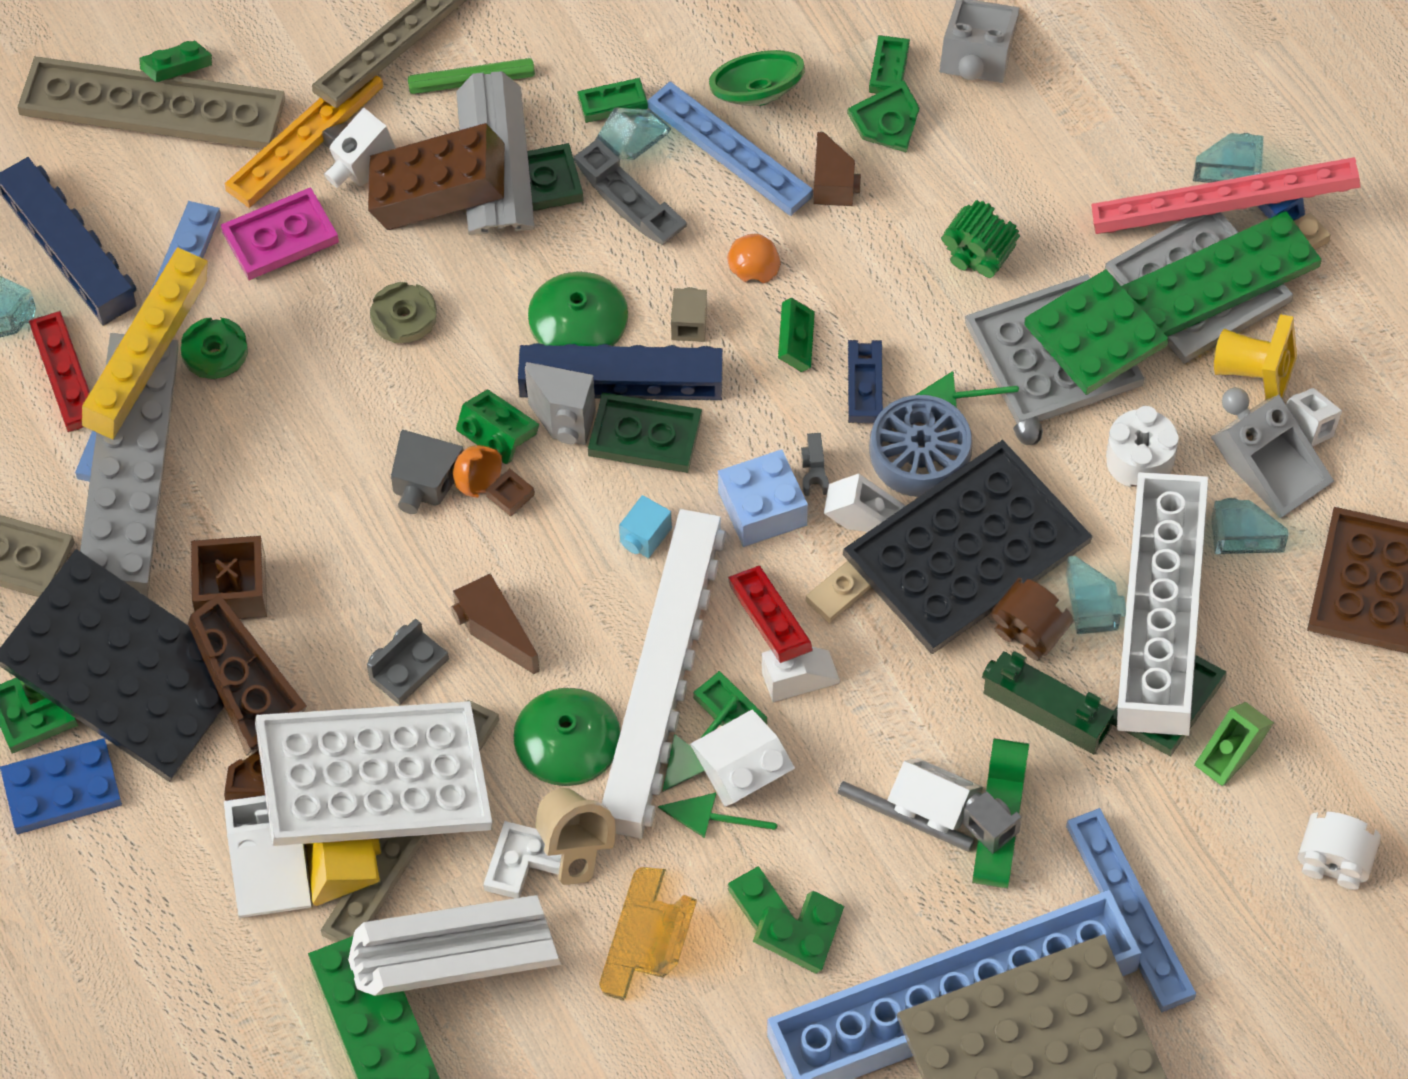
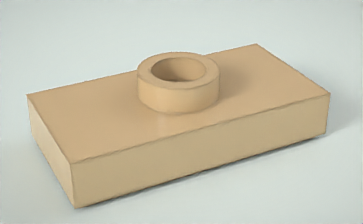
[805,561,872,624]

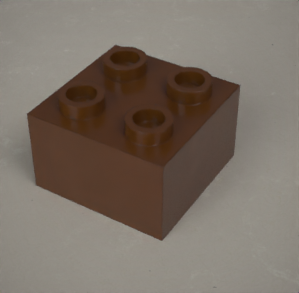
[191,535,267,619]

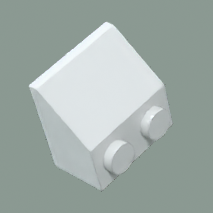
[690,709,795,807]
[887,758,983,833]

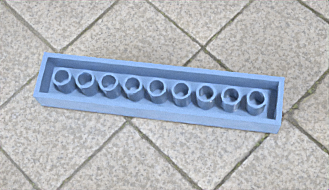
[767,890,1141,1079]

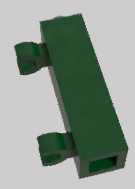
[982,651,1115,755]

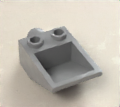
[939,0,1020,83]
[1211,387,1334,518]

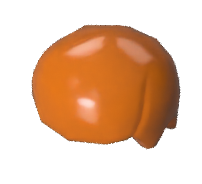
[727,233,781,283]
[453,445,502,498]

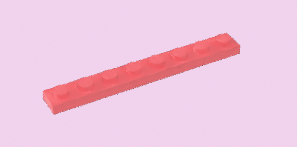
[1091,157,1361,234]

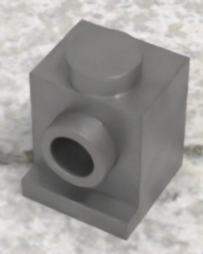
[963,791,1022,854]

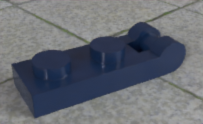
[848,340,883,423]

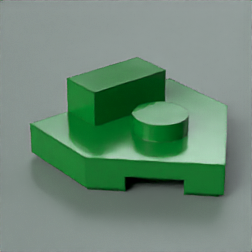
[847,80,920,153]

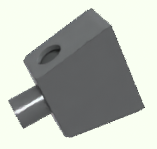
[391,429,464,514]

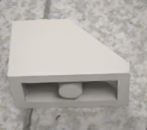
[824,474,905,532]
[762,647,840,702]

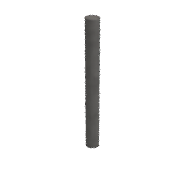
[838,781,974,852]

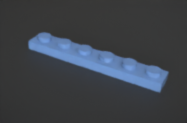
[648,81,813,216]
[1066,808,1196,1013]

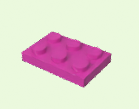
[221,187,339,281]

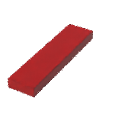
[29,310,90,432]
[728,566,813,663]

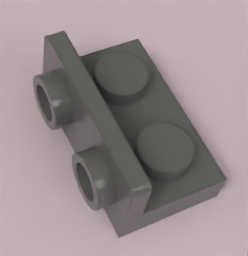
[367,619,449,706]

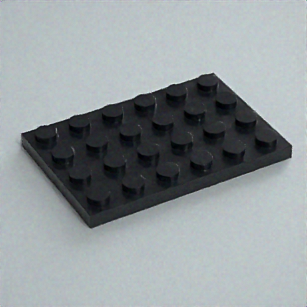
[843,439,1093,654]
[0,549,224,782]

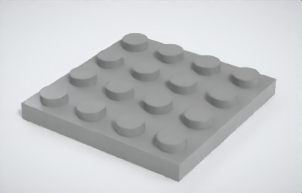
[1105,212,1293,364]
[965,274,1144,424]

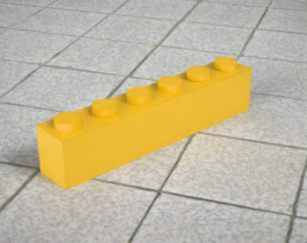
[82,247,208,440]

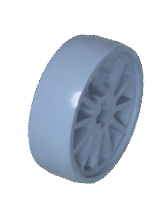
[869,395,973,497]

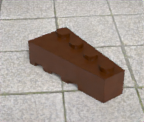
[188,594,307,756]

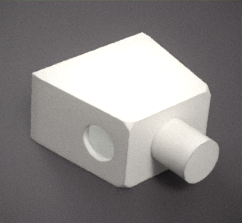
[324,108,396,188]

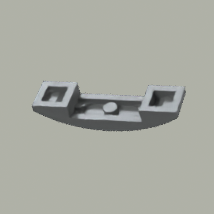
[574,138,687,245]

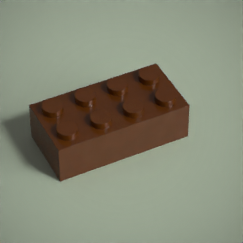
[368,123,505,230]

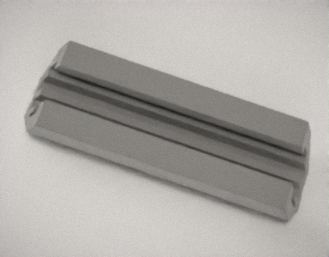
[456,71,534,235]

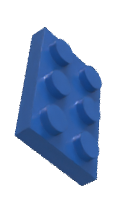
[0,738,122,835]

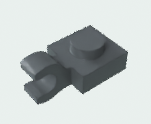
[801,432,829,496]

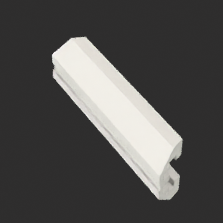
[348,895,561,996]

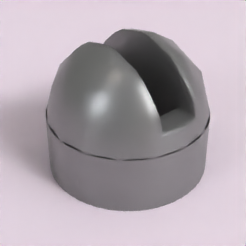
[1013,417,1043,445]

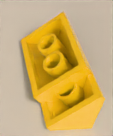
[306,838,381,906]

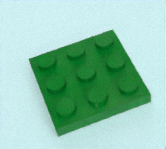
[1024,269,1169,395]

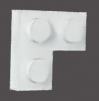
[483,821,561,898]

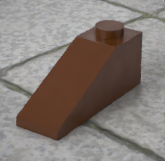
[451,573,540,674]

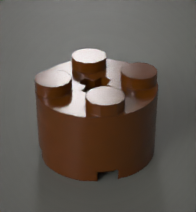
[991,578,1074,661]

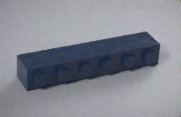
[0,157,137,326]
[518,343,723,401]

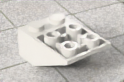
[224,795,312,918]

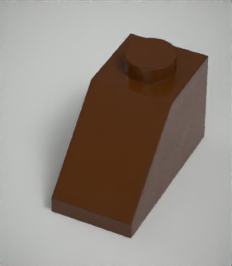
[813,132,861,206]

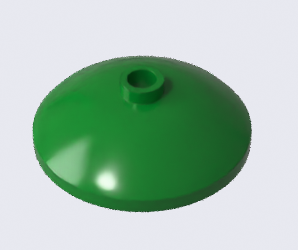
[709,50,805,106]
[528,271,628,346]
[513,687,620,786]

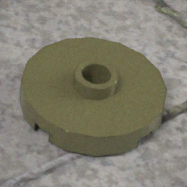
[370,282,437,343]

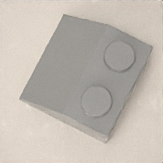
[525,362,596,445]

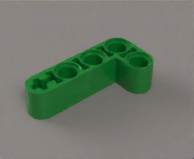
[972,738,1030,889]

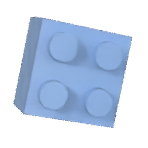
[718,449,808,547]

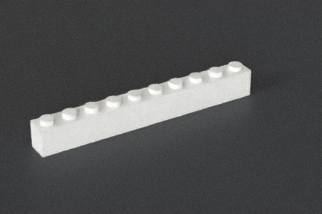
[602,509,726,839]

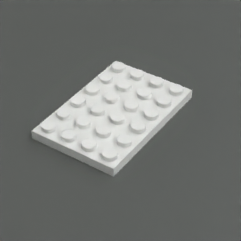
[255,701,492,846]

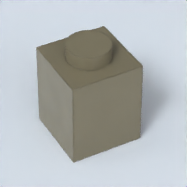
[671,287,707,342]

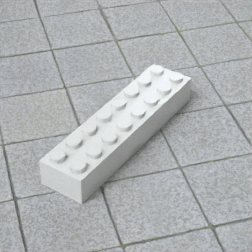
[1117,472,1208,736]

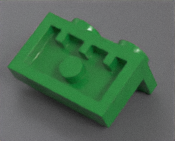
[456,389,540,464]

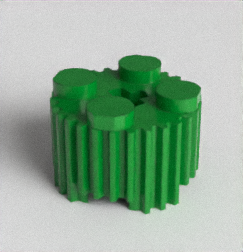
[941,200,1020,278]

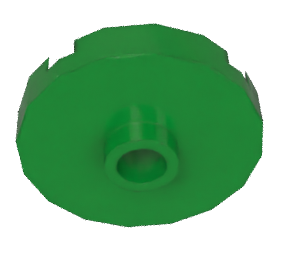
[180,317,248,379]

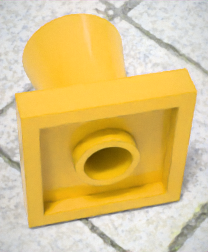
[1214,314,1297,400]

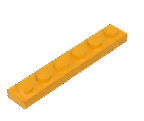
[224,75,384,208]

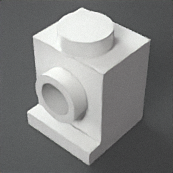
[1286,388,1342,447]

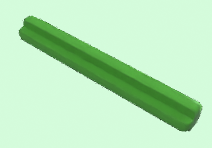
[408,58,535,94]

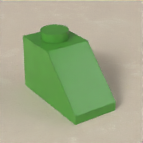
[1194,702,1274,786]

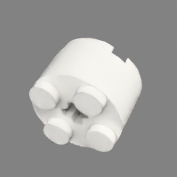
[1106,406,1179,487]
[1298,812,1381,890]

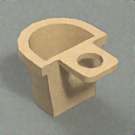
[535,788,616,885]

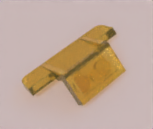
[599,867,697,1001]

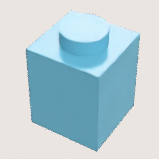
[619,495,672,558]

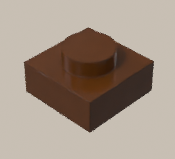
[486,468,535,517]

